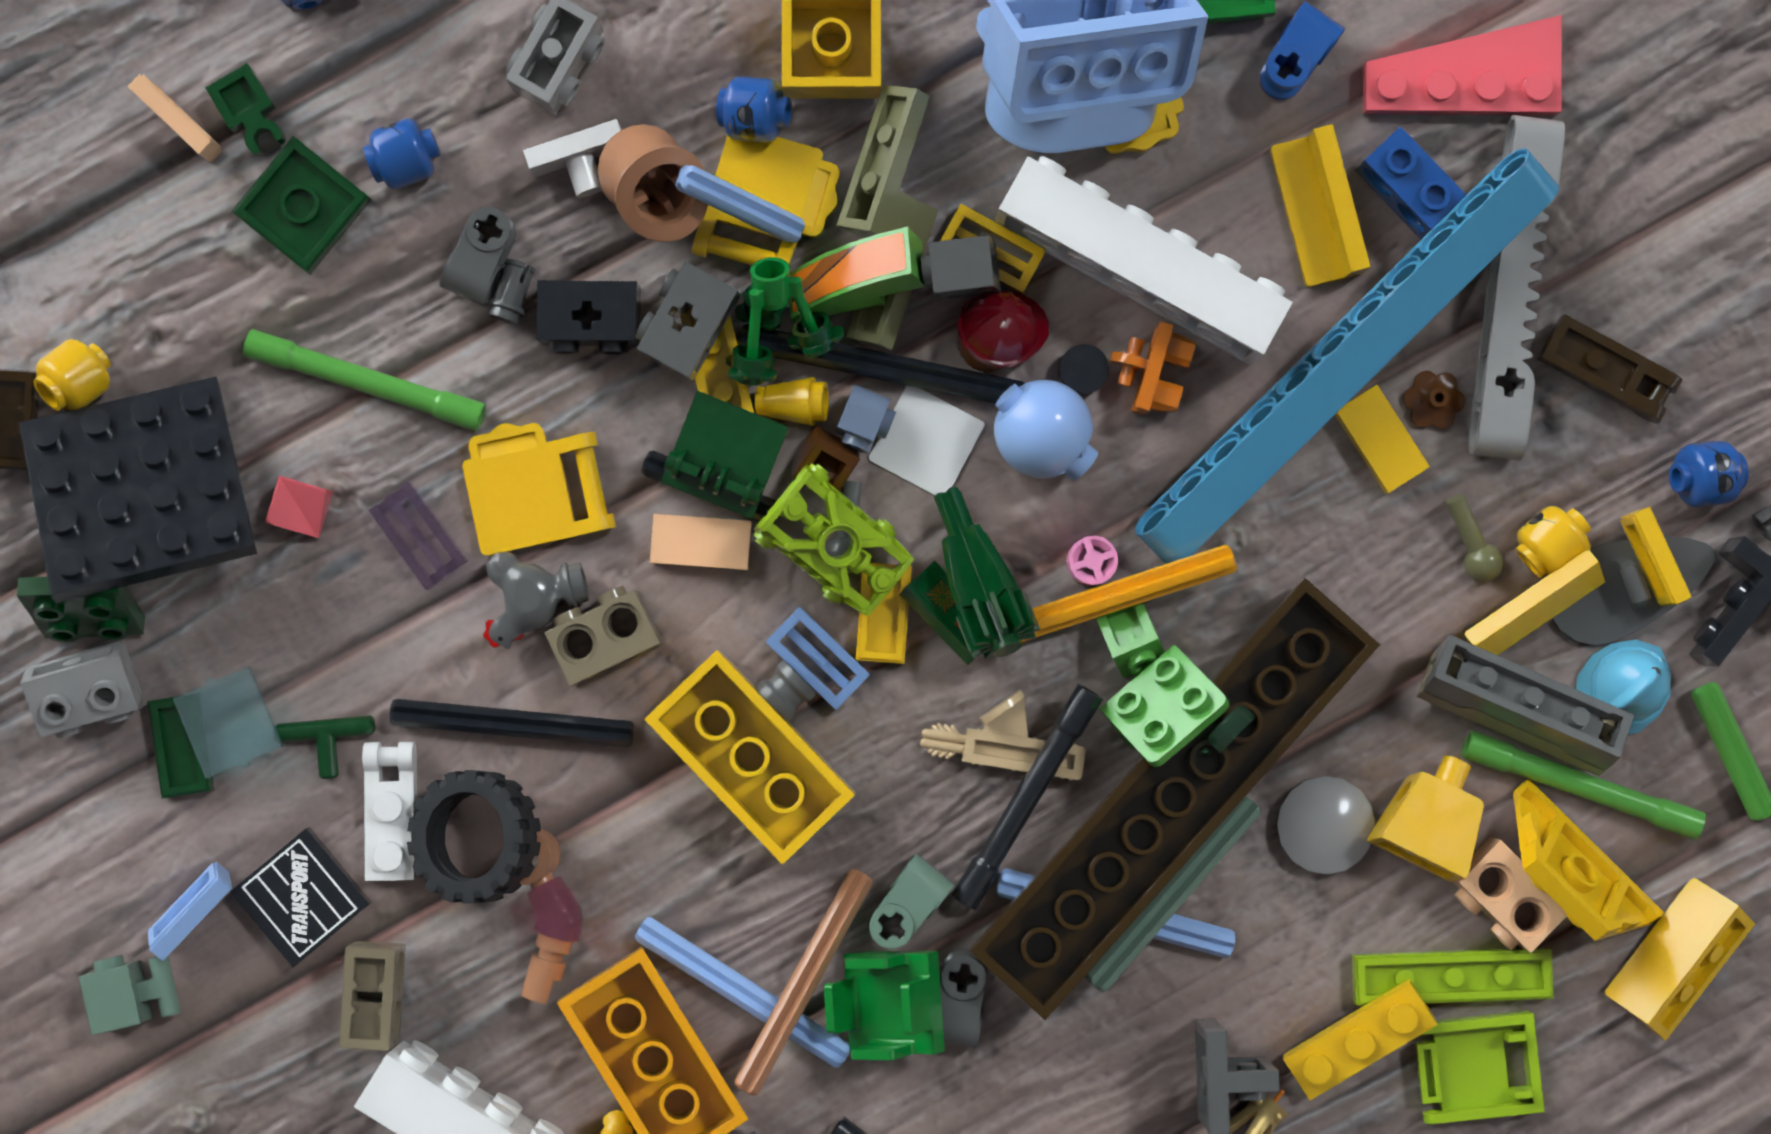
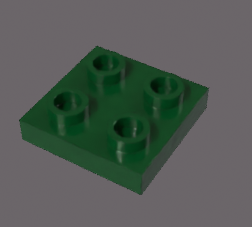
[17,577,145,642]

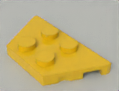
[1513,779,1664,941]

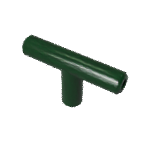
[274,715,376,779]

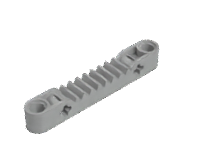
[1468,115,1565,461]

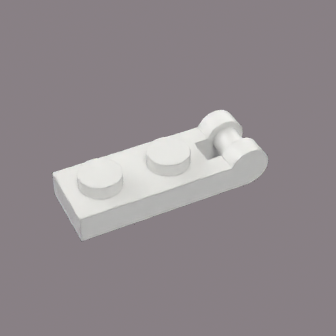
[362,742,417,881]

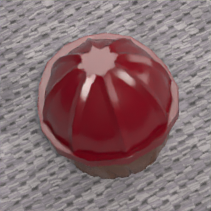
[956,291,1049,373]

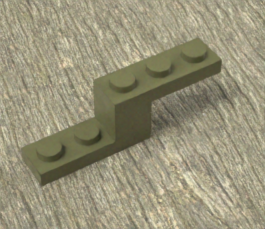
[837,85,938,350]

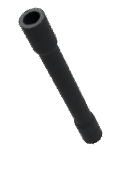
[951,684,1103,910]

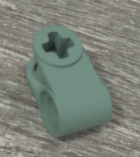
[869,854,955,949]

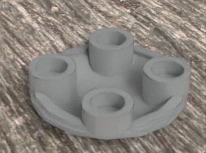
[1277,776,1375,875]

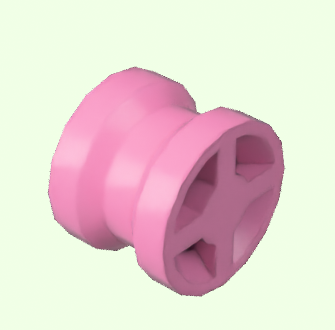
[1066,536,1118,586]

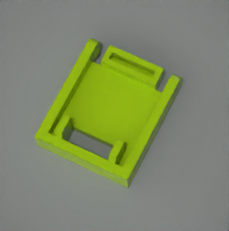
[1415,1010,1545,1124]

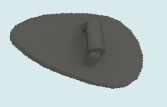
[1552,536,1715,646]

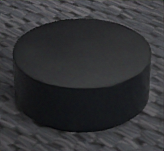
[1059,344,1109,395]

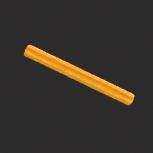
[1022,545,1237,642]

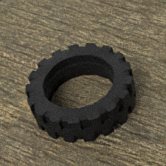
[407,770,541,904]

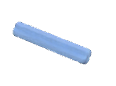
[675,165,805,243]

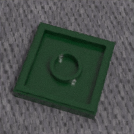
[231,136,372,275]

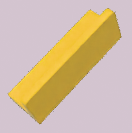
[1270,124,1371,287]
[1605,878,1755,1041]

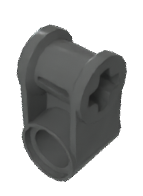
[440,207,516,307]
[940,948,986,1048]

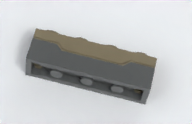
[1416,634,1634,776]

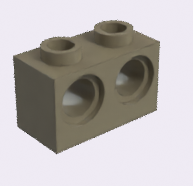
[544,586,664,686]
[339,941,406,1051]

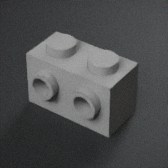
[506,0,605,115]
[20,640,142,738]

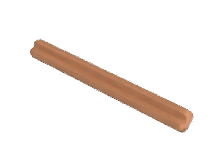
[734,869,873,1096]

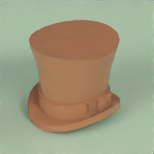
[598,124,708,242]

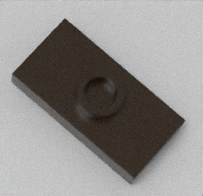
[0,369,38,470]

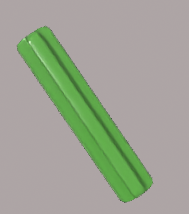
[1691,682,1771,821]

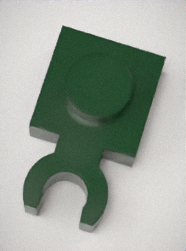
[205,63,286,158]

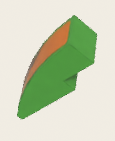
[789,226,925,323]

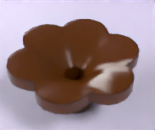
[1403,371,1466,430]

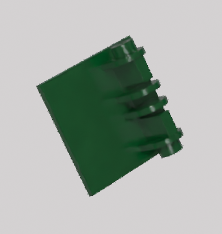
[661,390,789,519]

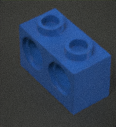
[1354,126,1466,240]

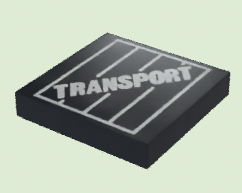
[230,827,372,968]

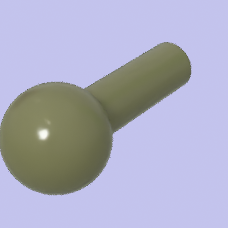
[1446,494,1504,582]

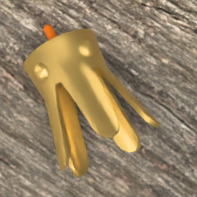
[1230,1089,1289,1134]

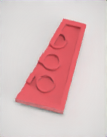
[1363,15,1562,116]

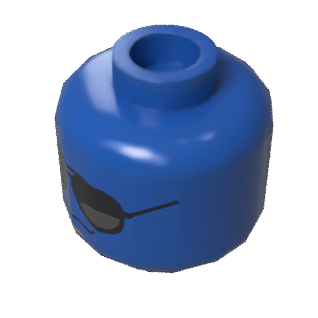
[716,77,792,142]
[363,118,441,189]
[1669,441,1749,508]

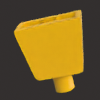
[1367,755,1484,882]

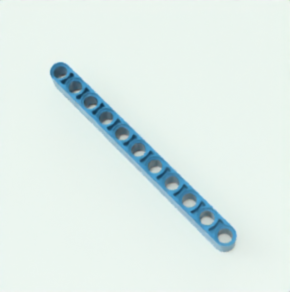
[1134,148,1559,564]

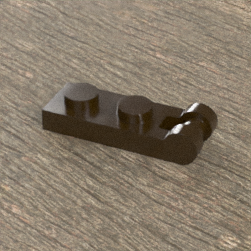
[1537,314,1683,424]

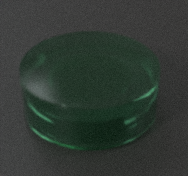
[1208,705,1256,754]

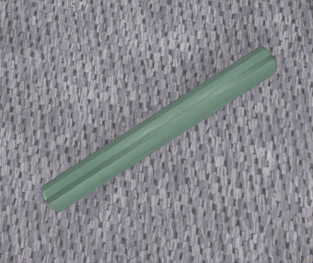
[1085,796,1261,993]

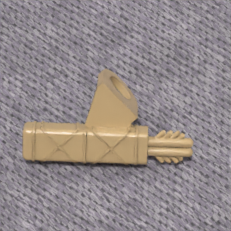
[920,689,1086,780]

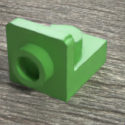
[1096,602,1165,677]

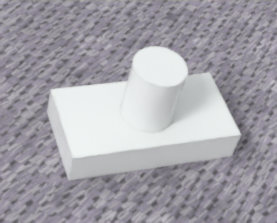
[523,119,622,198]

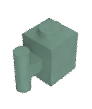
[79,955,181,1035]

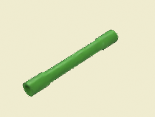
[243,329,486,432]
[1461,730,1706,840]

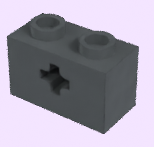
[635,261,741,382]

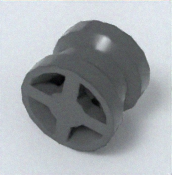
[755,659,817,722]

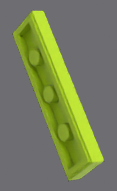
[1352,947,1554,1005]

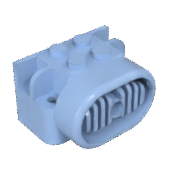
[976,0,1208,153]

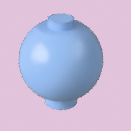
[994,380,1098,481]

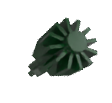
[934,487,1040,659]

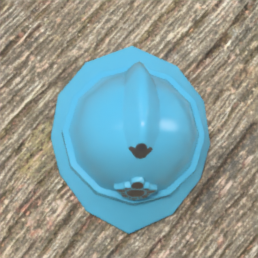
[1576,639,1671,734]

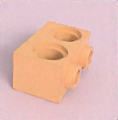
[1452,837,1567,953]

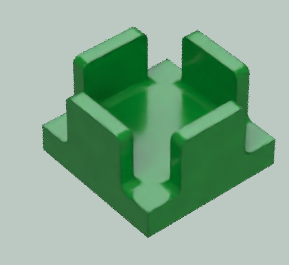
[824,951,945,1060]

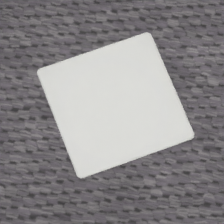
[869,385,985,495]

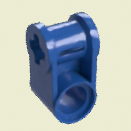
[1260,1,1346,100]

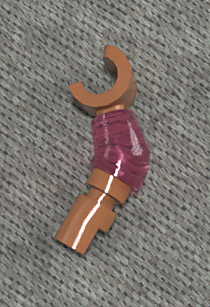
[520,828,583,1004]

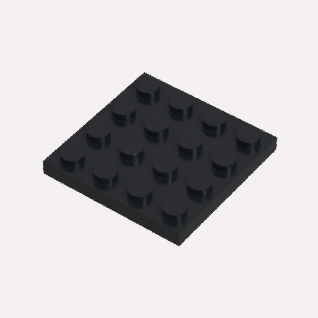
[19,376,257,603]

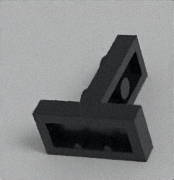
[1689,536,1771,667]

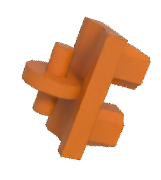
[1109,321,1196,415]

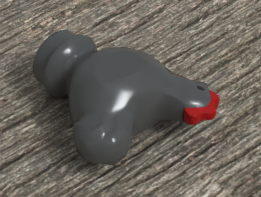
[483,552,590,649]

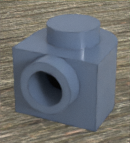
[835,385,896,454]

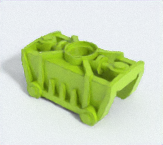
[753,463,914,616]

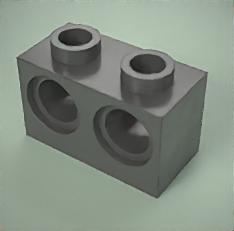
[921,235,1001,299]

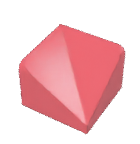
[265,476,333,538]

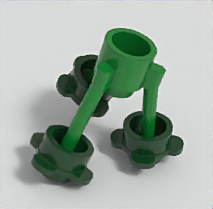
[725,257,845,386]

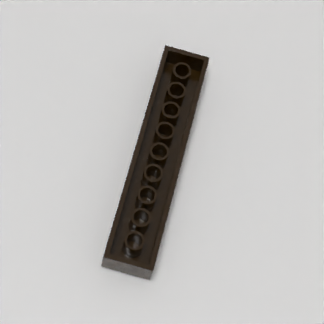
[968,578,1381,1020]

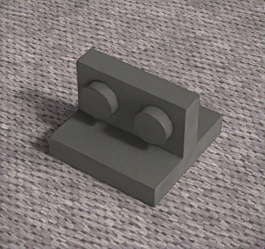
[1195,1018,1280,1134]

